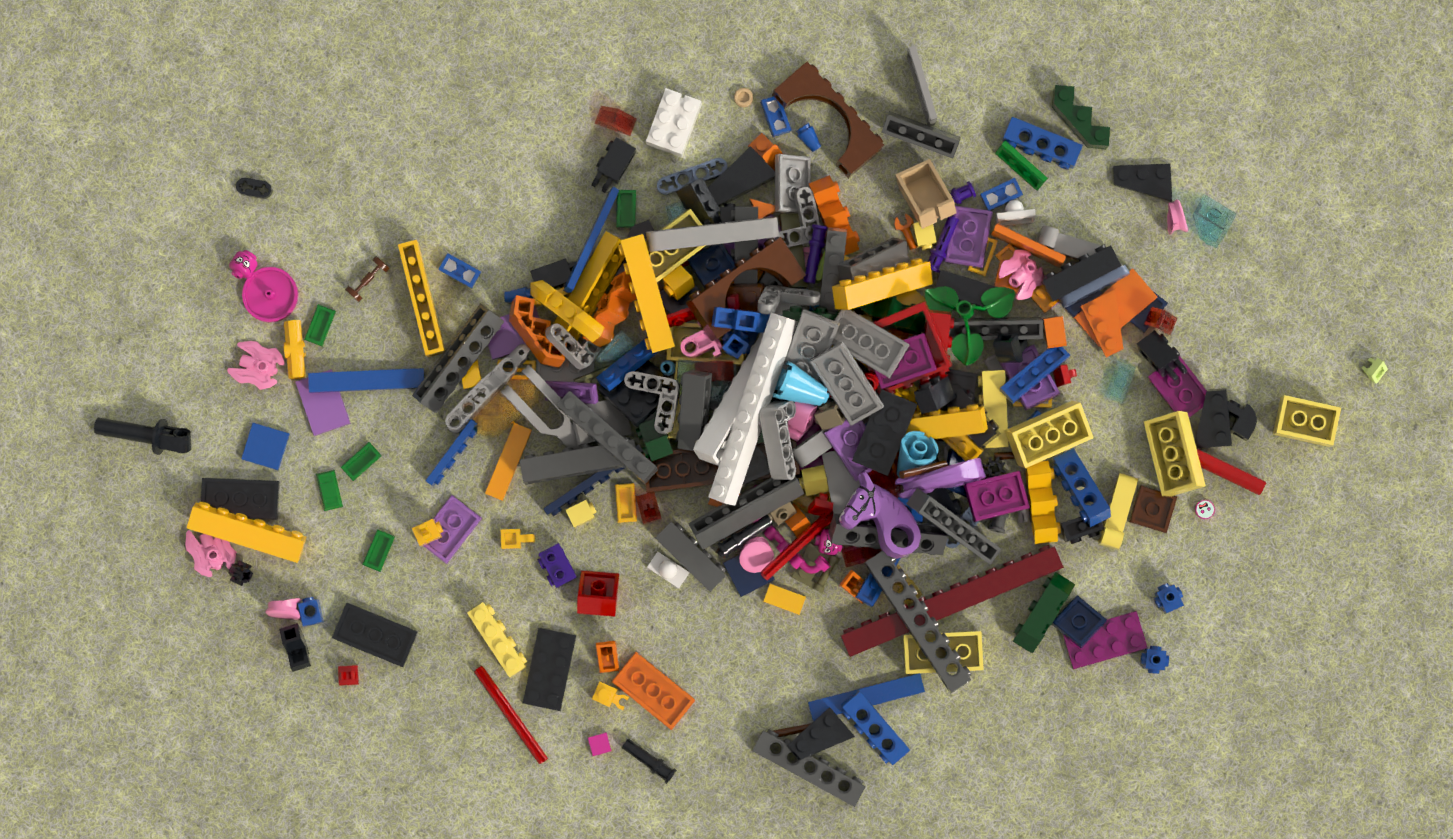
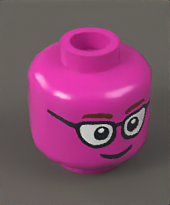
[229,250,258,279]
[815,529,842,556]

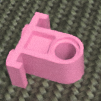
[680,322,723,358]
[787,402,817,442]

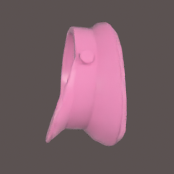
[1167,199,1189,235]
[739,537,774,573]
[266,598,301,620]

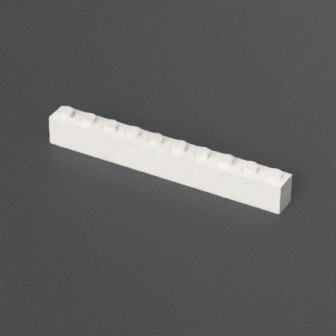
[693,302,810,466]
[708,313,798,506]

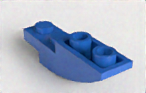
[712,307,782,333]

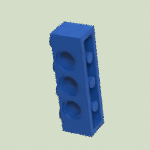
[1002,117,1083,170]
[1052,448,1111,527]
[841,689,910,765]

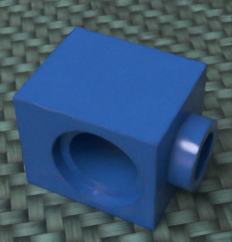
[298,597,324,627]

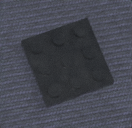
[597,360,676,427]

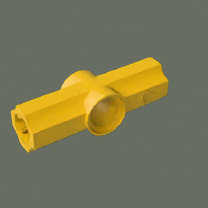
[284,320,306,379]

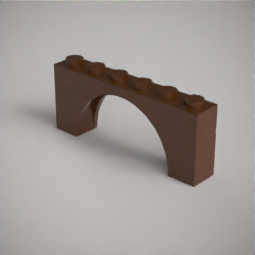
[772,62,884,179]
[686,237,806,341]

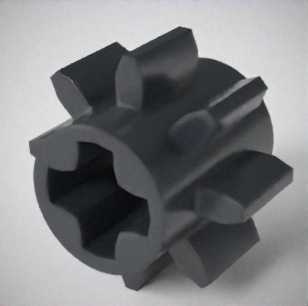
[982,456,1006,478]
[228,560,253,586]

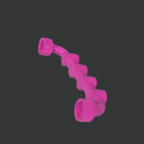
[753,485,831,574]

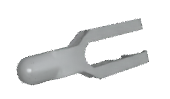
[445,344,530,434]
[501,365,593,450]

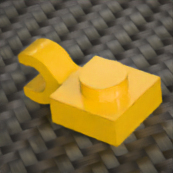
[501,529,535,549]

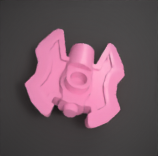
[999,250,1044,300]
[227,341,284,390]
[185,530,237,577]

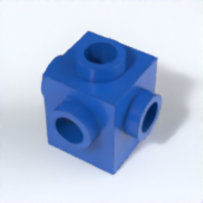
[722,329,750,359]
[1154,583,1184,614]
[1140,646,1169,674]

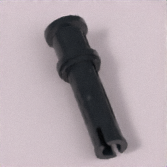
[717,515,773,558]
[621,738,677,784]

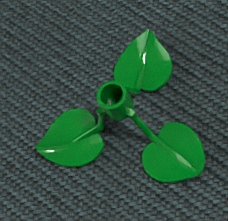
[925,286,1015,366]

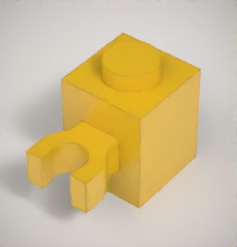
[412,519,444,547]
[592,681,629,710]

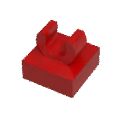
[1053,364,1077,387]
[808,493,833,517]
[338,665,359,686]

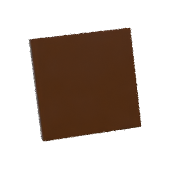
[1129,485,1177,533]

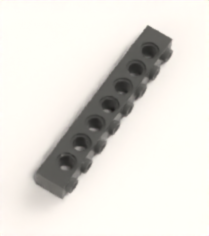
[865,551,972,694]

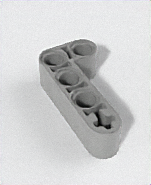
[1037,226,1101,260]
[760,401,796,480]

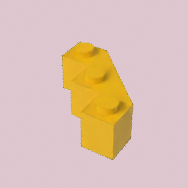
[1025,461,1061,544]

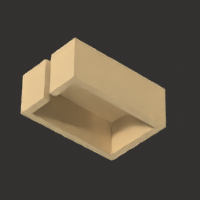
[895,159,956,229]

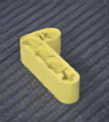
[1098,473,1138,550]

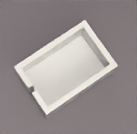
[646,88,702,158]

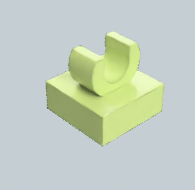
[1362,358,1388,384]

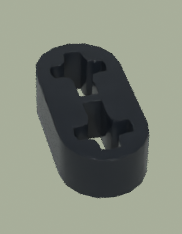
[236,178,273,199]

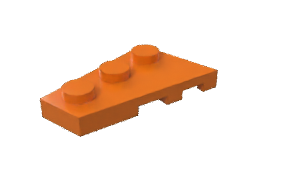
[1080,289,1123,358]

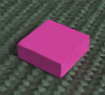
[588,732,612,756]

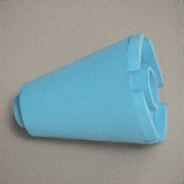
[773,361,829,406]
[896,431,938,478]

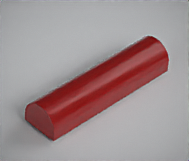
[1197,449,1266,495]

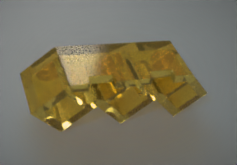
[477,379,540,437]

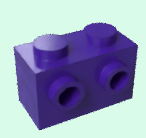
[537,543,578,588]

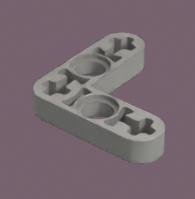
[767,187,820,247]
[757,285,820,314]
[545,323,603,370]
[624,371,680,434]

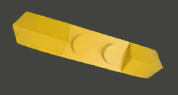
[530,280,605,343]

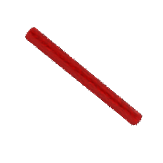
[761,510,833,580]
[474,666,548,764]

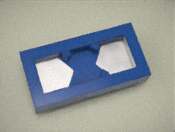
[760,97,791,137]
[980,178,1023,211]
[438,253,481,289]

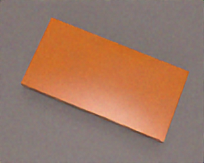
[991,224,1066,268]
[1074,268,1158,347]
[612,652,695,730]

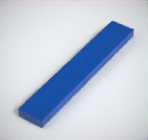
[563,187,619,293]
[308,368,424,393]
[808,673,925,721]

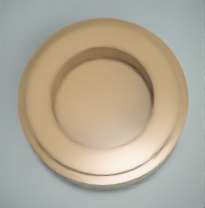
[734,88,753,108]

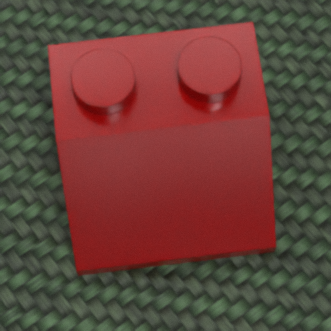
[577,570,619,617]

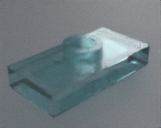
[1104,361,1136,404]

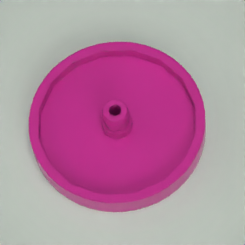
[242,267,298,323]

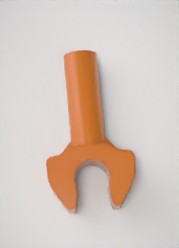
[894,214,917,250]

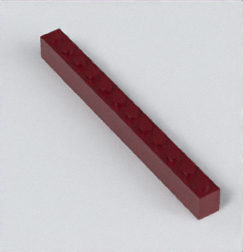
[841,545,1064,657]

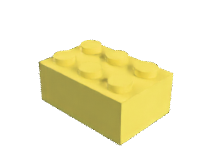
[1273,395,1341,447]

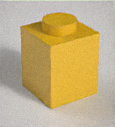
[663,265,695,300]

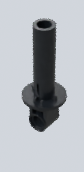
[94,417,192,455]

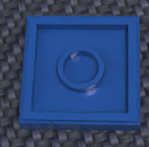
[241,423,290,471]

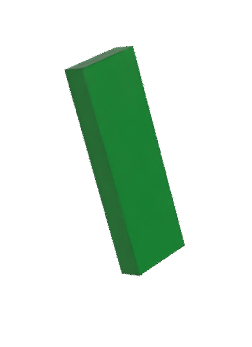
[995,140,1048,191]

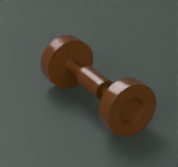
[345,256,390,302]

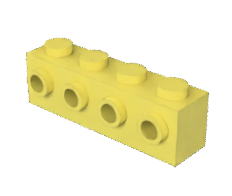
[467,602,527,678]

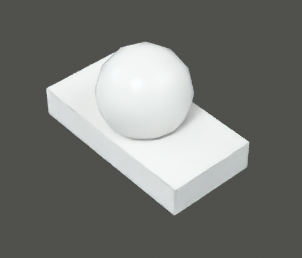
[996,200,1036,226]
[647,551,690,588]

